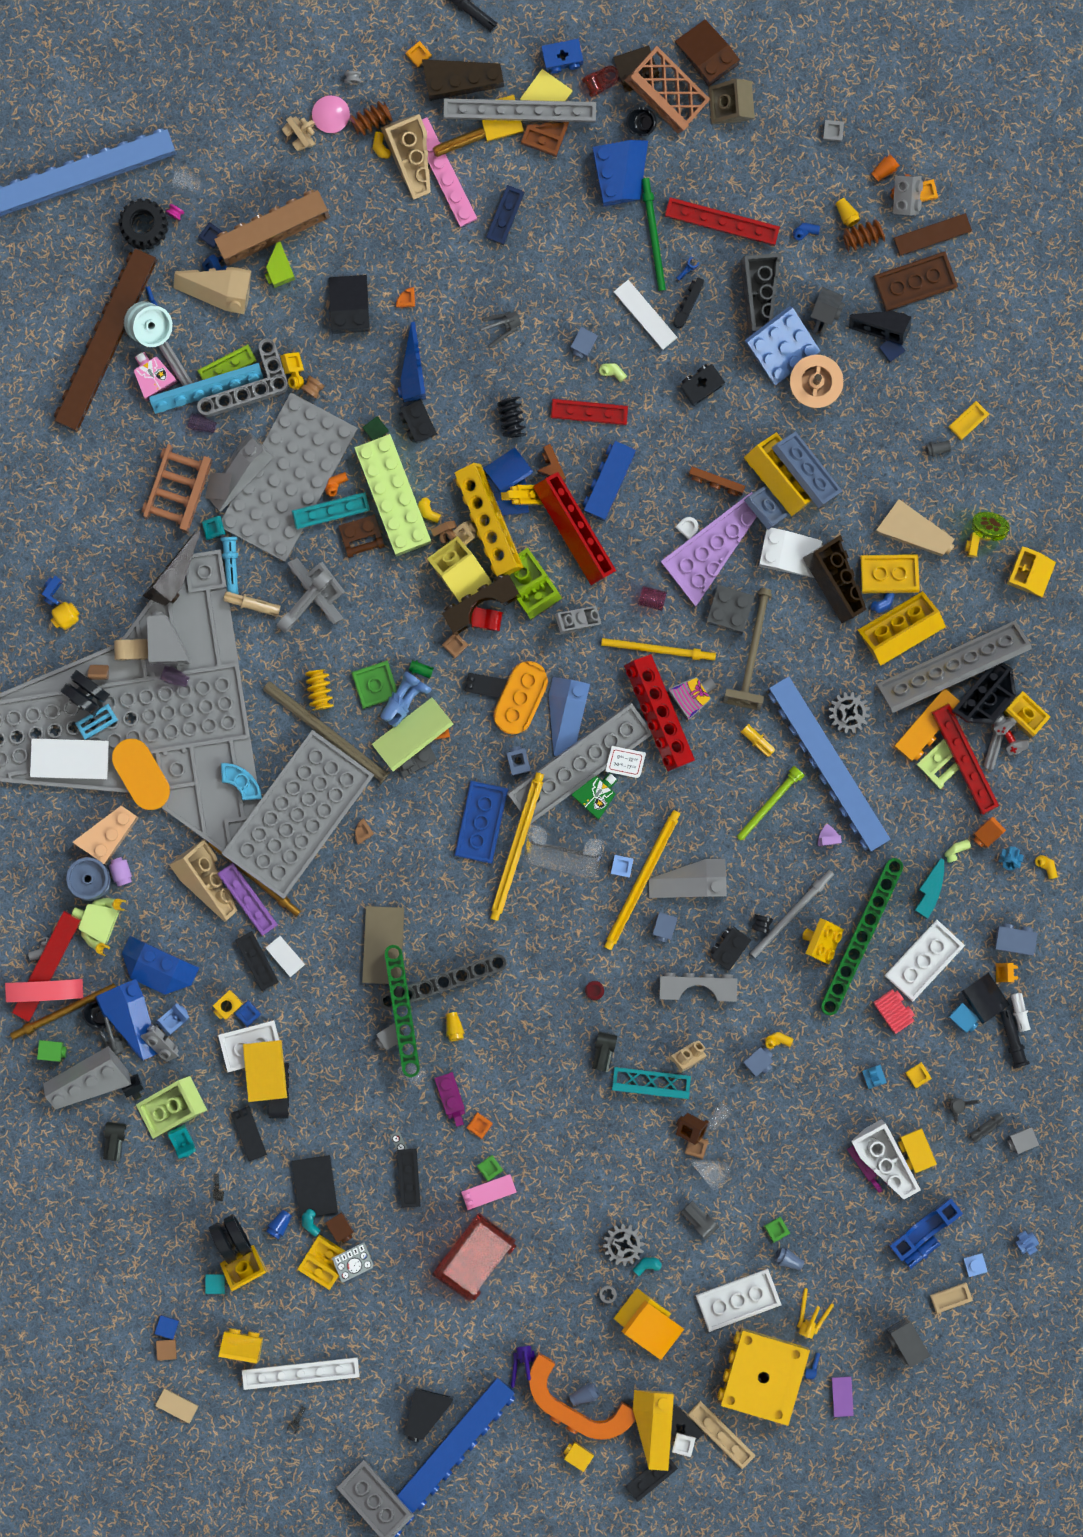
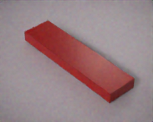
[551,399,628,426]

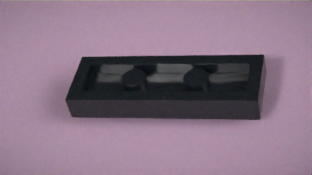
[235,931,279,991]
[397,1148,421,1208]

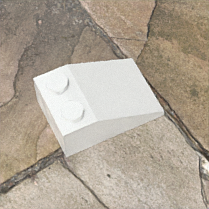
[758,528,822,578]

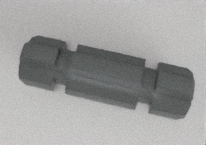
[970,1114,1005,1142]

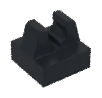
[122,1073,144,1100]

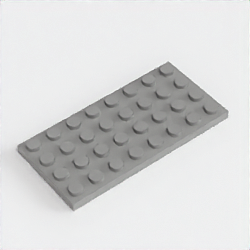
[222,393,358,562]
[222,730,374,899]

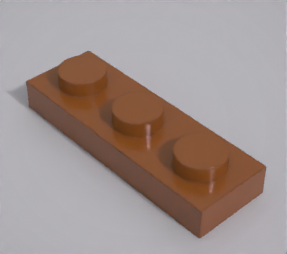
[689,466,745,497]

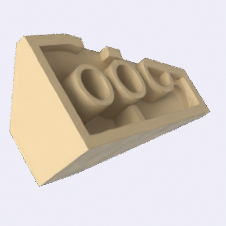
[381,114,431,200]
[174,267,251,314]
[169,839,237,922]

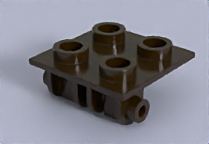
[613,45,660,93]

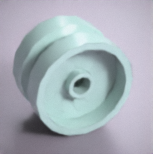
[124,301,173,347]

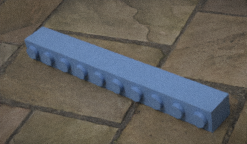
[0,129,176,216]
[768,676,891,852]

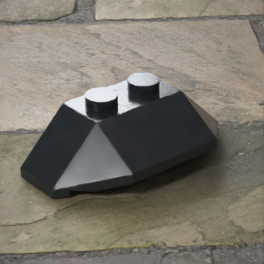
[952,663,1016,724]

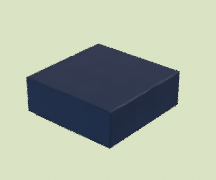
[198,222,223,249]
[878,341,905,362]

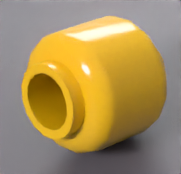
[50,602,80,630]

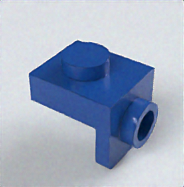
[42,576,63,607]

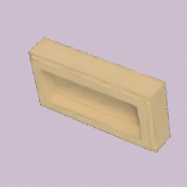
[930,1282,973,1314]
[155,1388,199,1424]

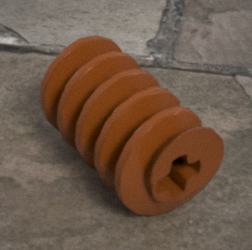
[350,101,393,136]
[843,219,885,253]

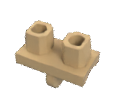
[282,116,316,151]
[669,1040,707,1073]

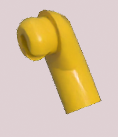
[372,132,391,159]

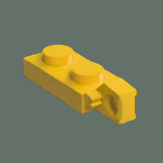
[501,485,543,505]

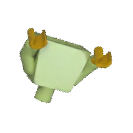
[72,898,126,957]

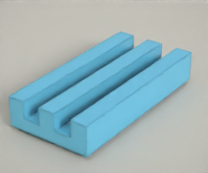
[75,704,119,740]

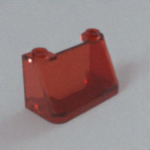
[432,1211,517,1302]

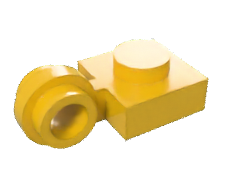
[280,352,304,390]

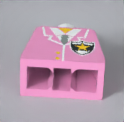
[134,352,178,401]

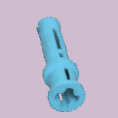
[220,537,239,594]

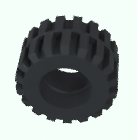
[118,198,168,250]

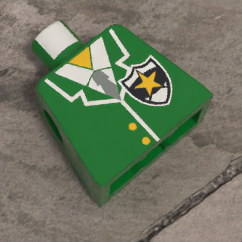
[572,773,618,820]

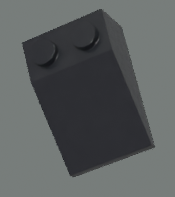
[329,275,370,334]

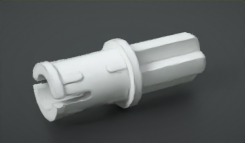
[1011,993,1031,1032]

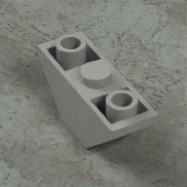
[555,606,601,635]

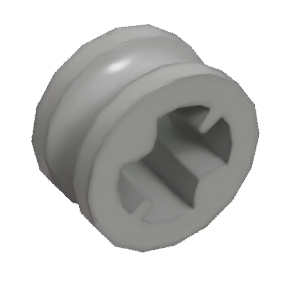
[344,71,361,84]
[599,1285,617,1303]

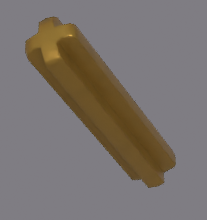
[433,128,486,157]

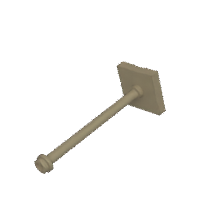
[723,588,772,711]

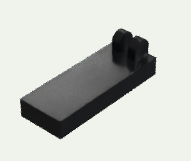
[465,673,507,698]
[231,1106,267,1162]
[625,1458,678,1502]

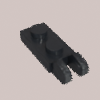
[673,277,704,328]

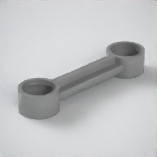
[276,570,333,633]

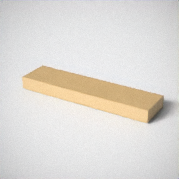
[687,1401,756,1470]

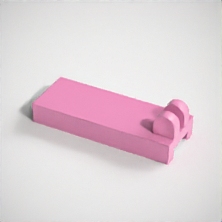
[461,1174,517,1210]

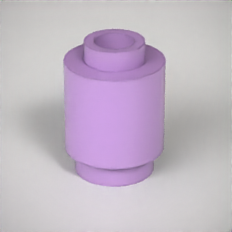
[108,857,132,887]

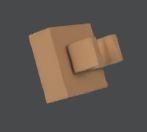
[431,521,457,543]

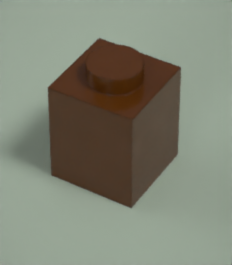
[325,1212,355,1243]

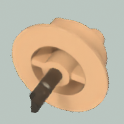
[790,355,844,408]

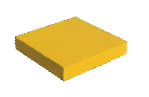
[481,95,524,142]

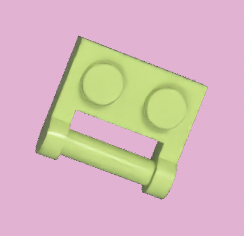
[916,739,959,789]

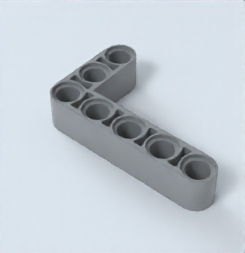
[197,338,288,417]

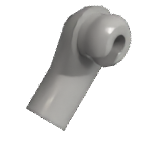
[28,937,50,961]

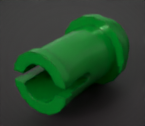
[409,660,434,679]

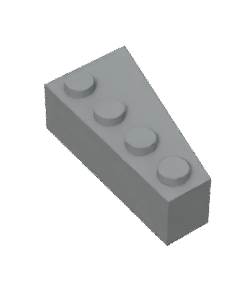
[43,1046,131,1110]

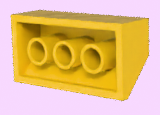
[744,432,812,516]
[858,591,946,666]

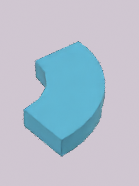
[221,763,262,800]

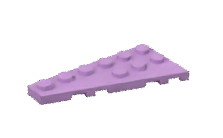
[661,492,757,607]

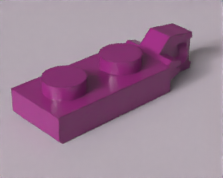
[434,1072,465,1127]

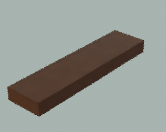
[893,213,972,256]

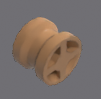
[301,376,325,399]

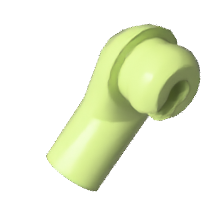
[599,363,627,382]
[945,839,971,863]

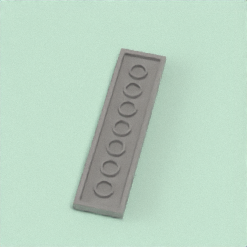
[877,620,1032,713]
[507,702,652,824]

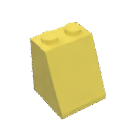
[427,536,492,603]

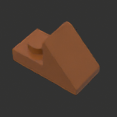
[537,444,566,481]

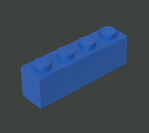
[582,441,636,522]

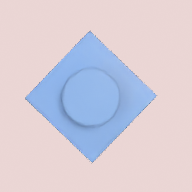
[611,855,633,878]
[963,1253,988,1277]

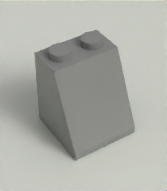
[147,612,191,666]

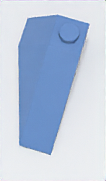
[548,677,590,756]

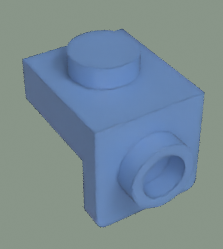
[156,1003,189,1037]

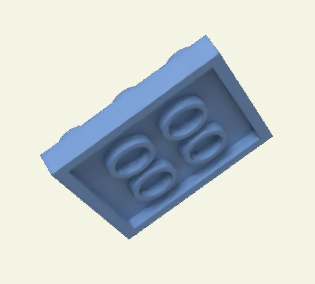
[745,306,820,385]

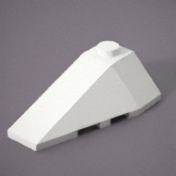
[851,1119,921,1199]

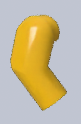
[418,497,441,523]
[1035,855,1058,879]
[765,1032,794,1049]

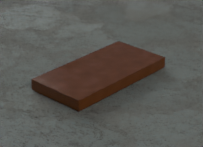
[873,251,958,311]

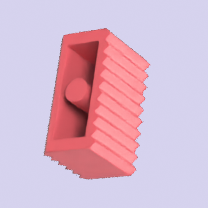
[872,989,915,1034]

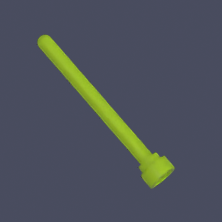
[737,765,805,840]

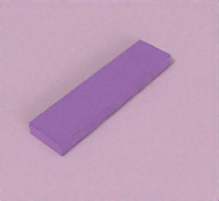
[217,863,278,936]

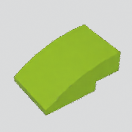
[509,548,562,620]

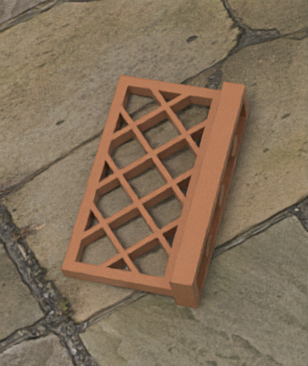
[624,46,710,133]

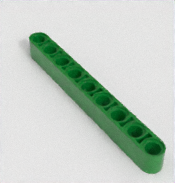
[820,858,903,1015]

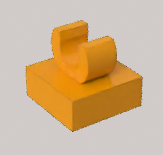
[996,963,1018,982]

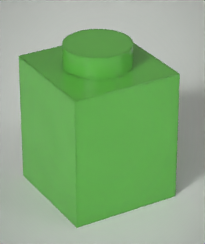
[37,1040,67,1062]

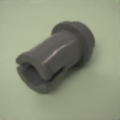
[926,440,951,457]

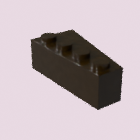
[422,59,504,101]

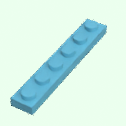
[149,363,264,414]

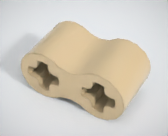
[114,639,148,661]

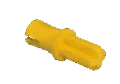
[740,724,775,757]

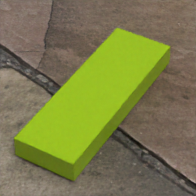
[197,344,257,380]

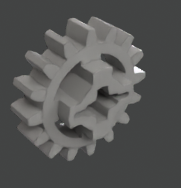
[828,692,870,734]
[603,1223,645,1266]

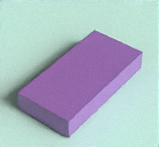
[832,1376,854,1417]

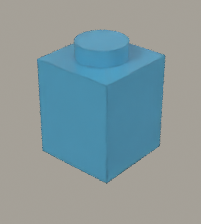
[948,1003,979,1033]

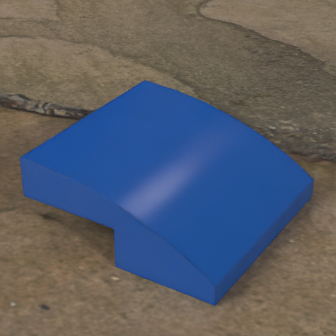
[483,447,534,492]

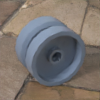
[66,857,111,902]

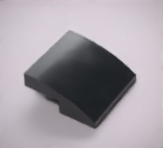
[961,973,1010,1024]

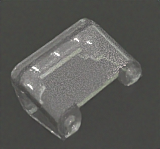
[524,824,606,878]

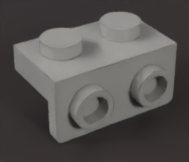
[893,175,923,215]

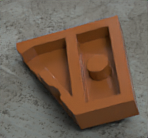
[521,122,569,157]

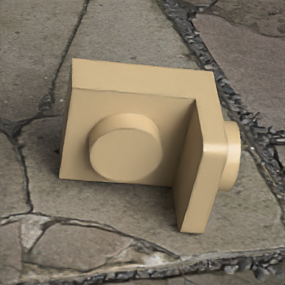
[447,520,478,546]

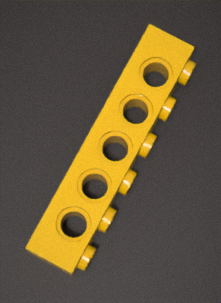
[454,463,524,577]

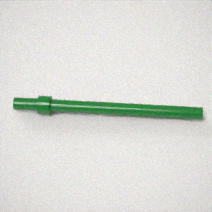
[642,178,666,292]

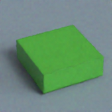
[477,1155,503,1181]
[764,1216,790,1243]

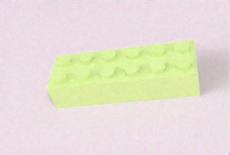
[354,434,432,557]

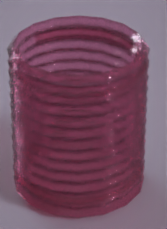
[638,586,667,611]

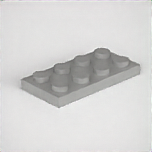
[337,1460,414,1537]

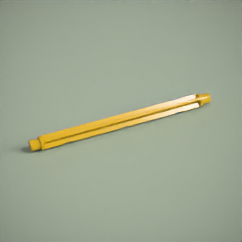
[490,772,544,921]
[604,810,681,950]

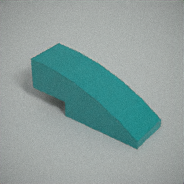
[914,858,944,919]

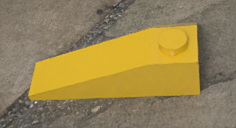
[633,1390,674,1471]

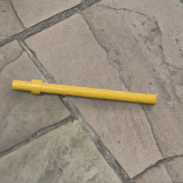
[601,638,716,661]

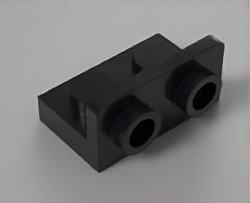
[399,400,437,444]
[710,926,751,971]

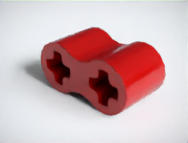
[471,607,503,632]

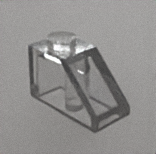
[689,1158,732,1191]

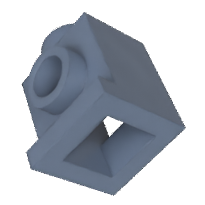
[507,746,531,776]

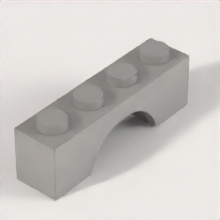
[659,972,737,1002]

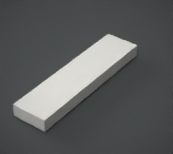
[614,280,677,350]

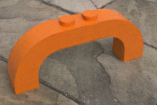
[529,1352,636,1440]

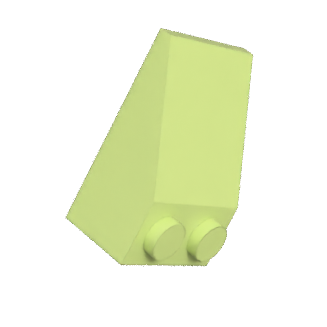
[136,1076,207,1139]

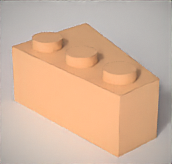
[73,806,139,865]

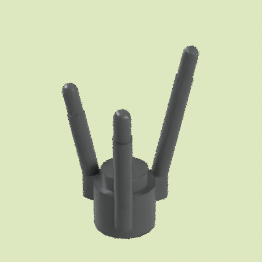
[479,311,521,348]
[97,1017,127,1054]
[947,1094,980,1125]

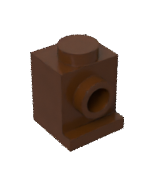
[676,1113,709,1145]

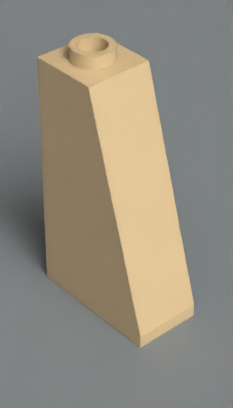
[875,499,955,556]

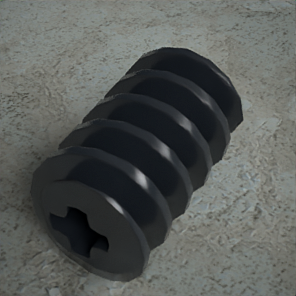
[497,397,527,438]

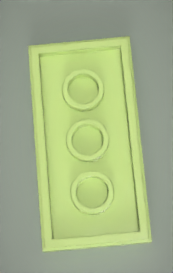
[372,697,454,771]

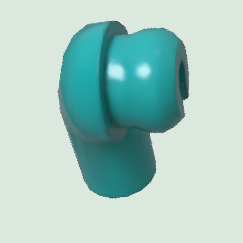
[302,1209,320,1237]
[633,1257,662,1276]

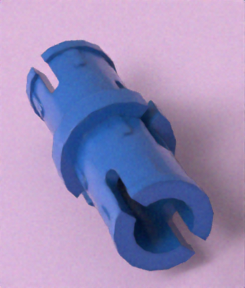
[904,1235,941,1269]

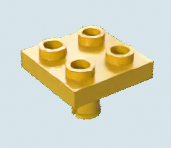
[802,918,844,965]

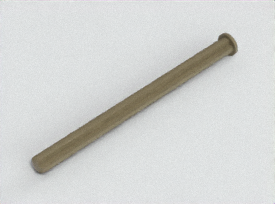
[263,681,390,784]

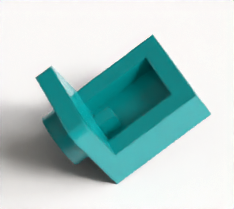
[167,1124,196,1159]

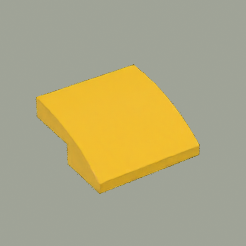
[297,1234,345,1290]

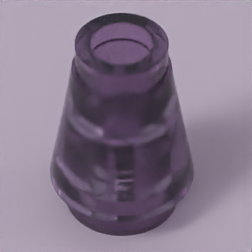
[187,413,217,433]
[160,665,190,687]

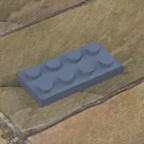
[772,431,842,508]

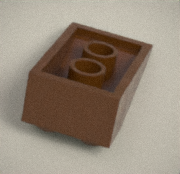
[675,19,740,87]

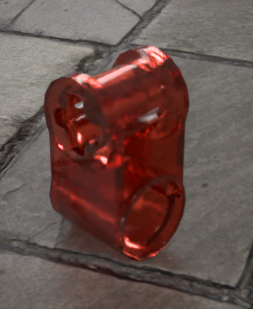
[582,65,619,97]

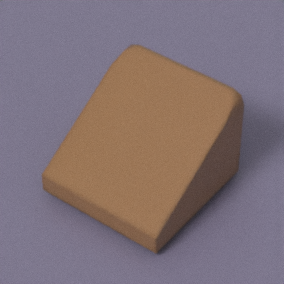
[87,665,109,680]

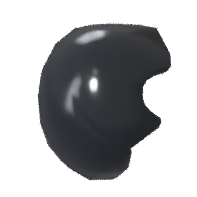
[626,107,657,136]
[82,1001,111,1029]

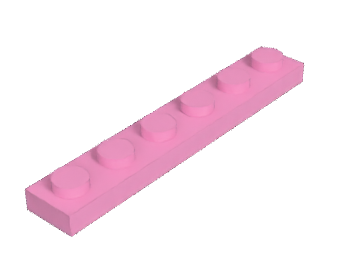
[422,117,477,228]

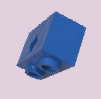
[541,38,583,74]

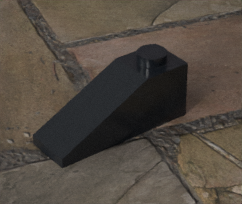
[849,311,911,345]

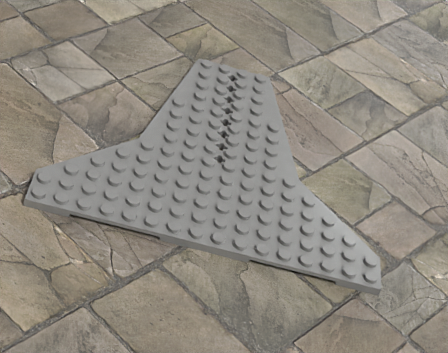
[0,549,260,852]

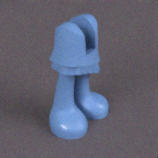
[381,671,432,727]

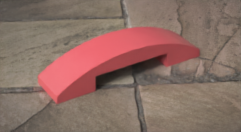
[5,979,83,1002]

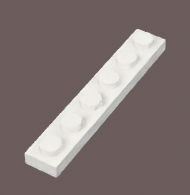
[242,1357,360,1390]

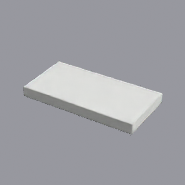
[30,739,109,780]
[884,919,965,1002]
[696,1268,781,1332]

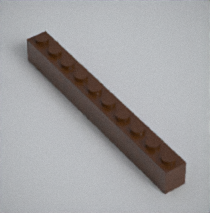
[54,248,157,432]

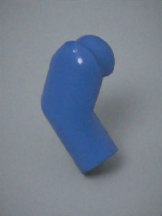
[793,223,820,240]
[871,593,895,613]

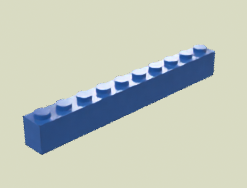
[394,1376,515,1537]

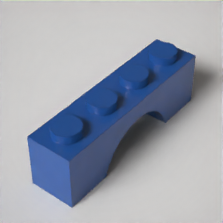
[888,1198,963,1261]

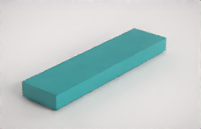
[291,492,370,529]

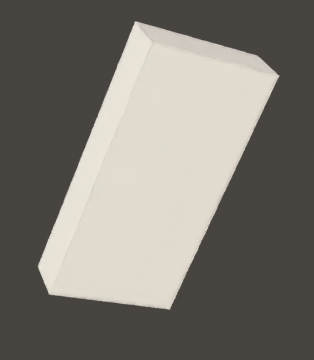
[266,936,305,977]

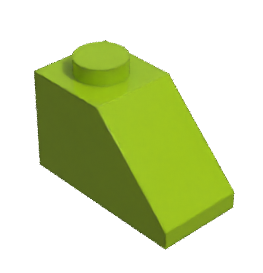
[265,242,296,288]

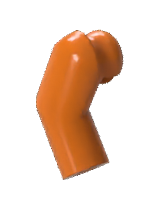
[325,472,348,497]

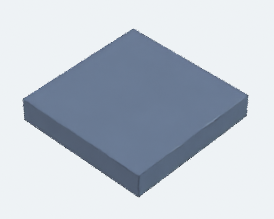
[744,485,790,530]

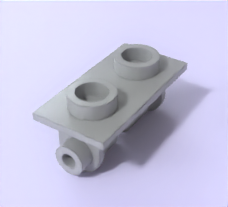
[140,1024,179,1062]

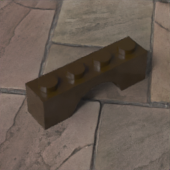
[442,574,521,635]

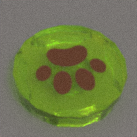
[971,512,1010,541]

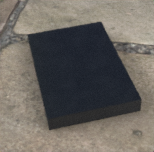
[292,1155,338,1218]

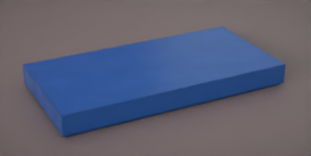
[455,781,508,864]

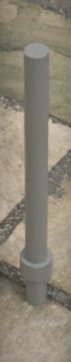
[750,870,834,958]

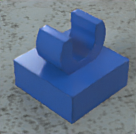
[202,254,227,271]

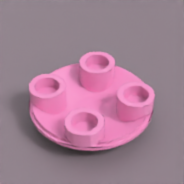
[312,95,350,133]

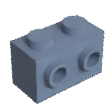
[994,923,1037,956]

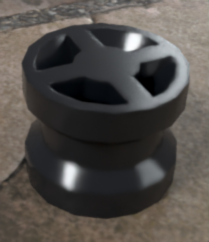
[751,914,773,934]

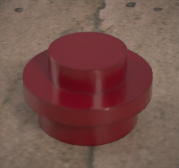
[585,981,604,1000]

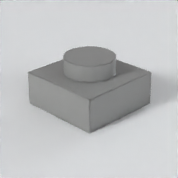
[823,120,844,142]

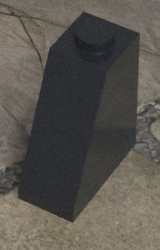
[404,1388,454,1442]

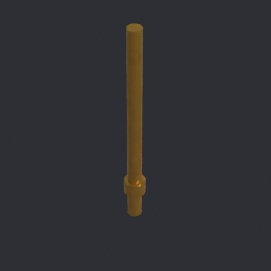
[208,843,301,917]
[10,983,116,1040]

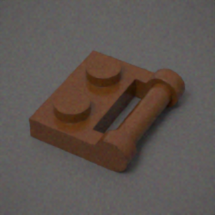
[339,515,385,559]

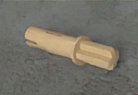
[223,591,281,617]

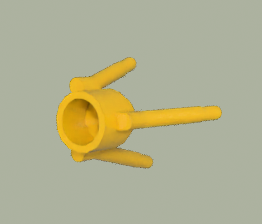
[797,1288,834,1339]

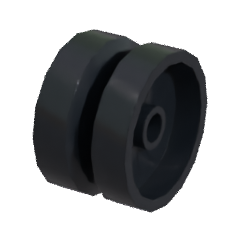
[61,670,110,716]
[209,1214,253,1264]

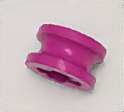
[165,204,185,221]

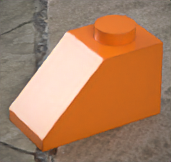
[972,817,1006,848]

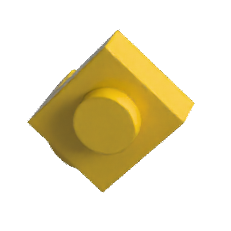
[965,530,992,558]

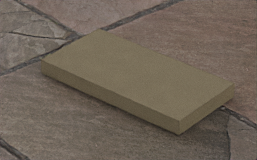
[362,906,405,984]

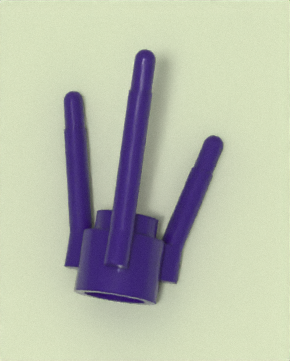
[511,1346,535,1388]

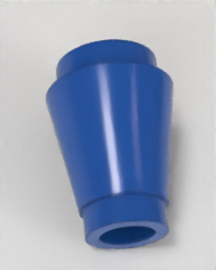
[266,1210,292,1240]

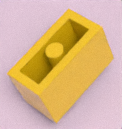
[898,1128,937,1173]

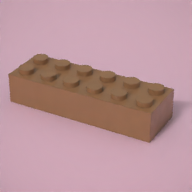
[214,190,330,266]

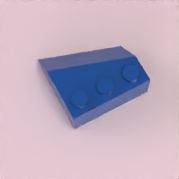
[592,140,648,207]

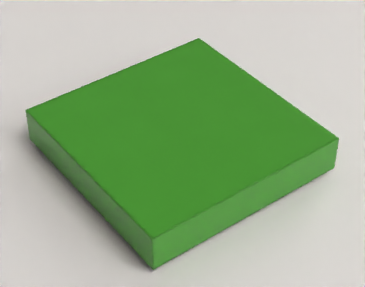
[351,661,397,709]

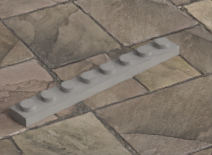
[444,99,596,123]

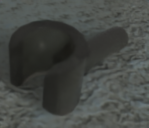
[213,1174,225,1201]
[287,1406,306,1434]

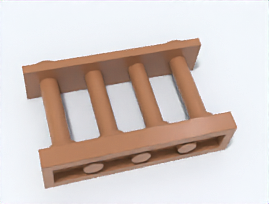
[142,444,213,532]

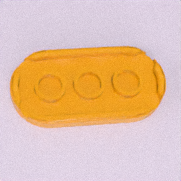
[493,661,548,734]
[112,739,170,810]

